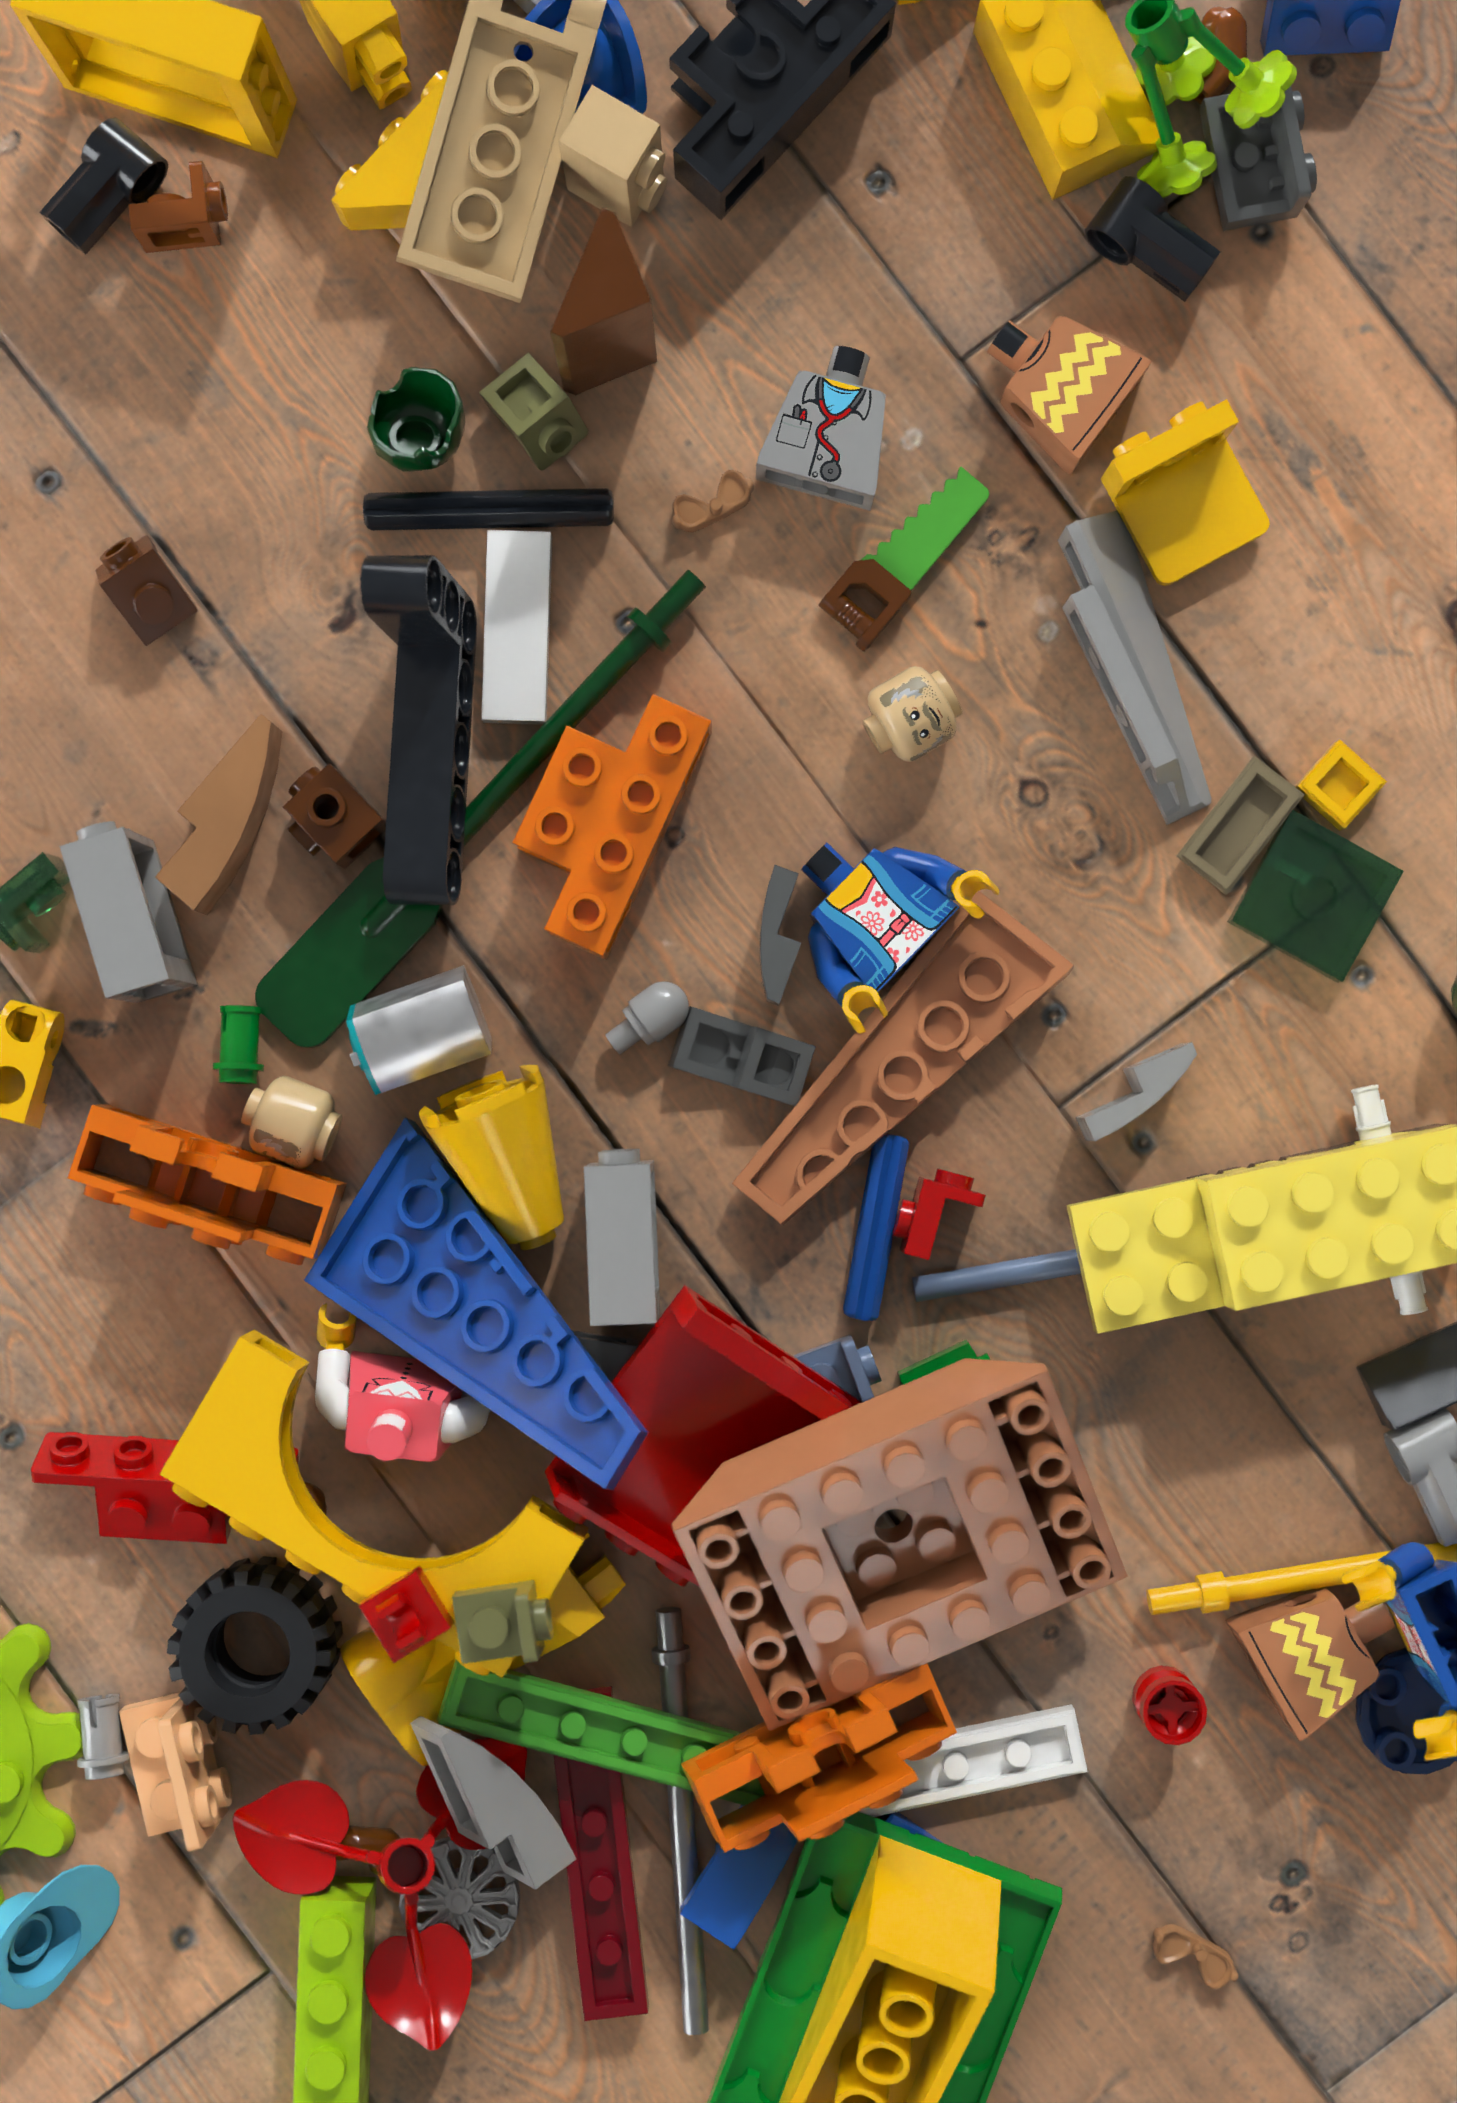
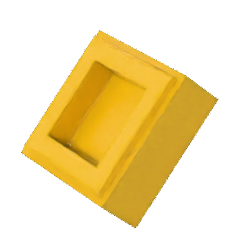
[1295,740,1387,831]

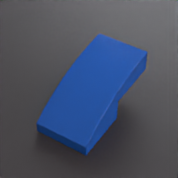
[680,1805,798,1950]

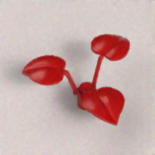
[232,1738,527,2051]

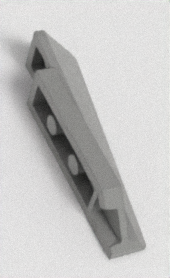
[1057,511,1211,825]

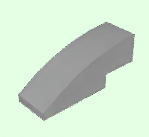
[410,1716,576,1890]

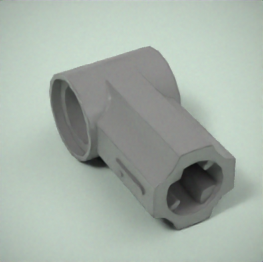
[1384,1408,1457,1547]

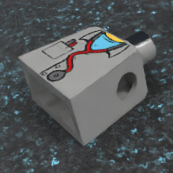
[756,346,886,511]

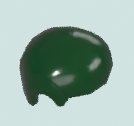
[367,367,465,472]

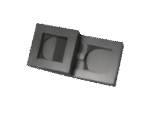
[760,865,801,1006]
[668,1006,816,1106]

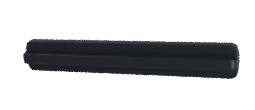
[363,488,614,531]

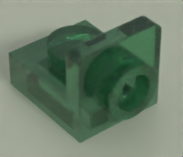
[0,852,70,954]

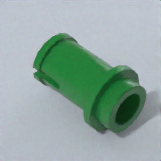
[213,1005,264,1084]

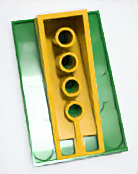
[707,1811,1062,2103]

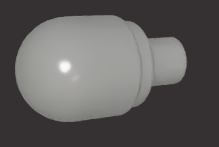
[605,981,689,1055]

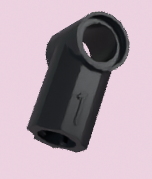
[39,117,169,255]
[1084,176,1220,302]

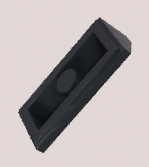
[1356,1321,1457,1430]

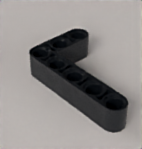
[360,555,477,905]

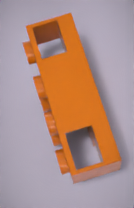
[512,694,712,960]
[67,1104,347,1265]
[681,1663,957,1853]

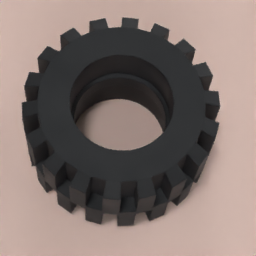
[167,1556,343,1735]

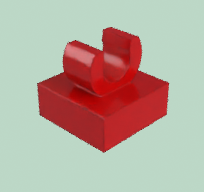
[359,1565,454,1663]

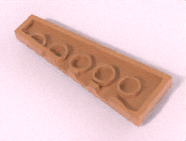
[732,891,1074,1225]

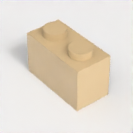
[559,85,667,227]

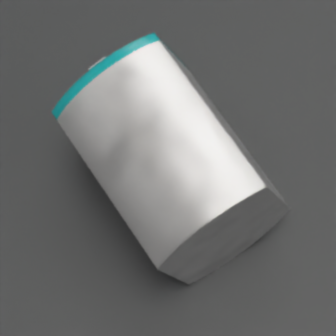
[346,965,491,1095]

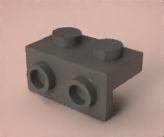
[1199,86,1317,231]

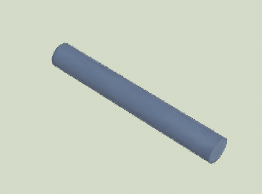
[912,1249,1081,1302]

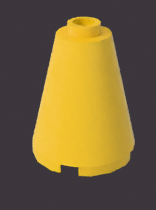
[419,1064,564,1250]

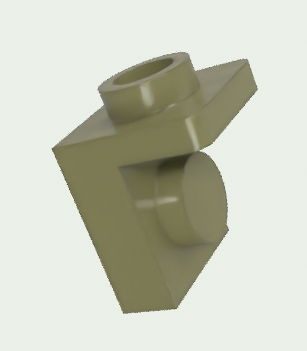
[479,353,588,470]
[452,1580,553,1664]

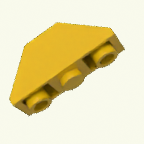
[331,70,449,231]

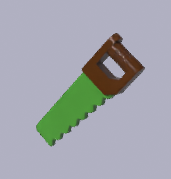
[818,467,989,652]

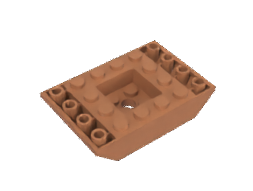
[672,1358,1128,1731]

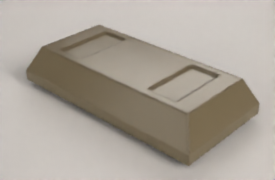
[1176,756,1305,895]

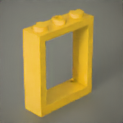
[9,0,298,158]

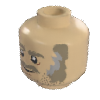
[862,666,962,762]
[241,1076,342,1169]

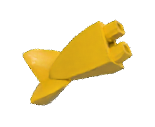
[299,0,412,110]
[340,1531,626,1766]

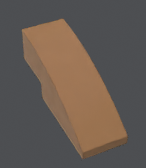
[155,714,282,915]

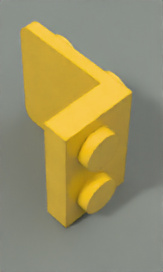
[1101,399,1270,586]

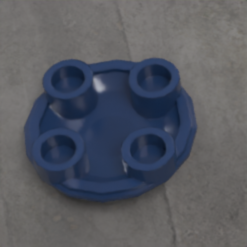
[1355,1647,1457,1775]

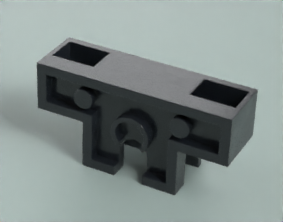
[669,0,896,220]

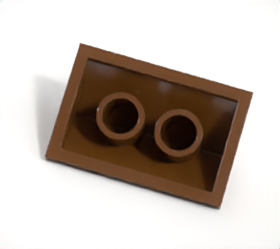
[550,208,657,395]

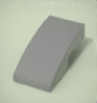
[1075,1042,1197,1141]

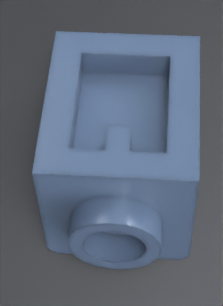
[793,1334,882,1402]

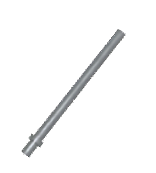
[652,1607,709,2035]

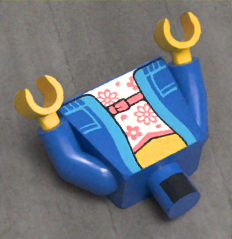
[801,843,999,1033]
[1342,1542,1457,1761]

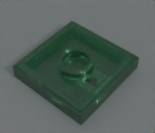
[1227,810,1404,983]

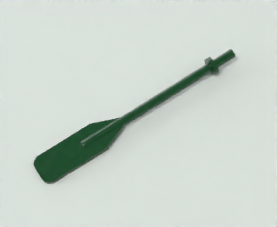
[255,570,706,1048]

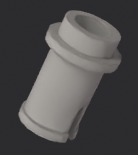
[77,1694,130,1780]

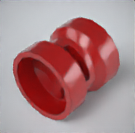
[1132,1665,1207,1745]

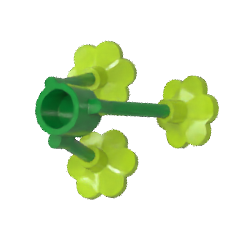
[1125,0,1297,198]

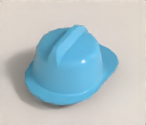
[0,1865,120,2010]

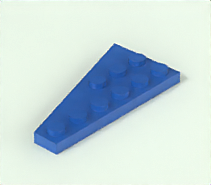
[304,1117,649,1490]

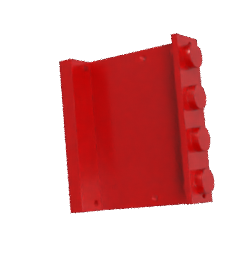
[544,1285,862,1587]

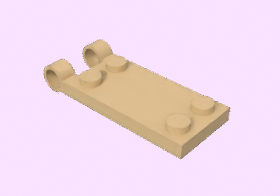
[396,0,607,303]

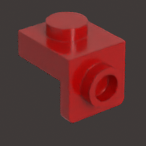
[893,1168,986,1260]

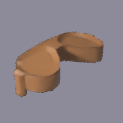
[672,470,754,532]
[1153,1924,1239,1989]

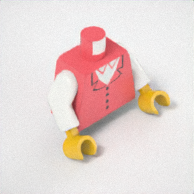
[315,1303,490,1462]

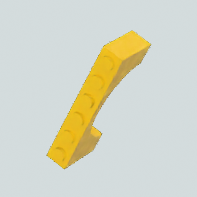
[160,1329,589,1679]

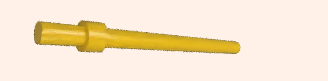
[1146,1543,1457,1615]

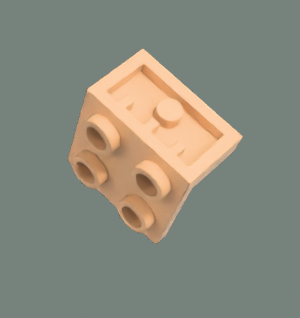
[119,1692,232,1852]

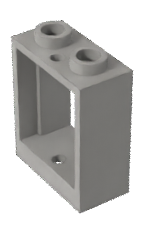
[59,821,197,1003]
[584,1149,660,1326]

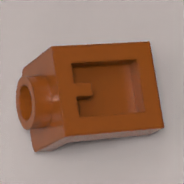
[128,161,228,253]

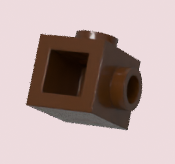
[283,763,386,869]

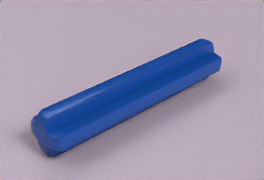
[843,1134,909,1321]

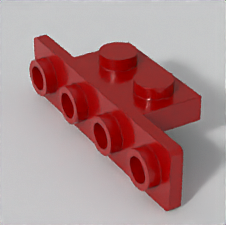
[31,1432,299,1544]

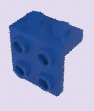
[1260,0,1401,57]

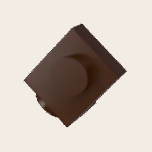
[96,535,198,646]

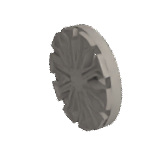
[399,1837,520,1959]

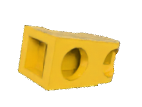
[0,1000,65,1129]

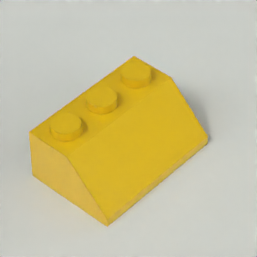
[973,0,1159,200]

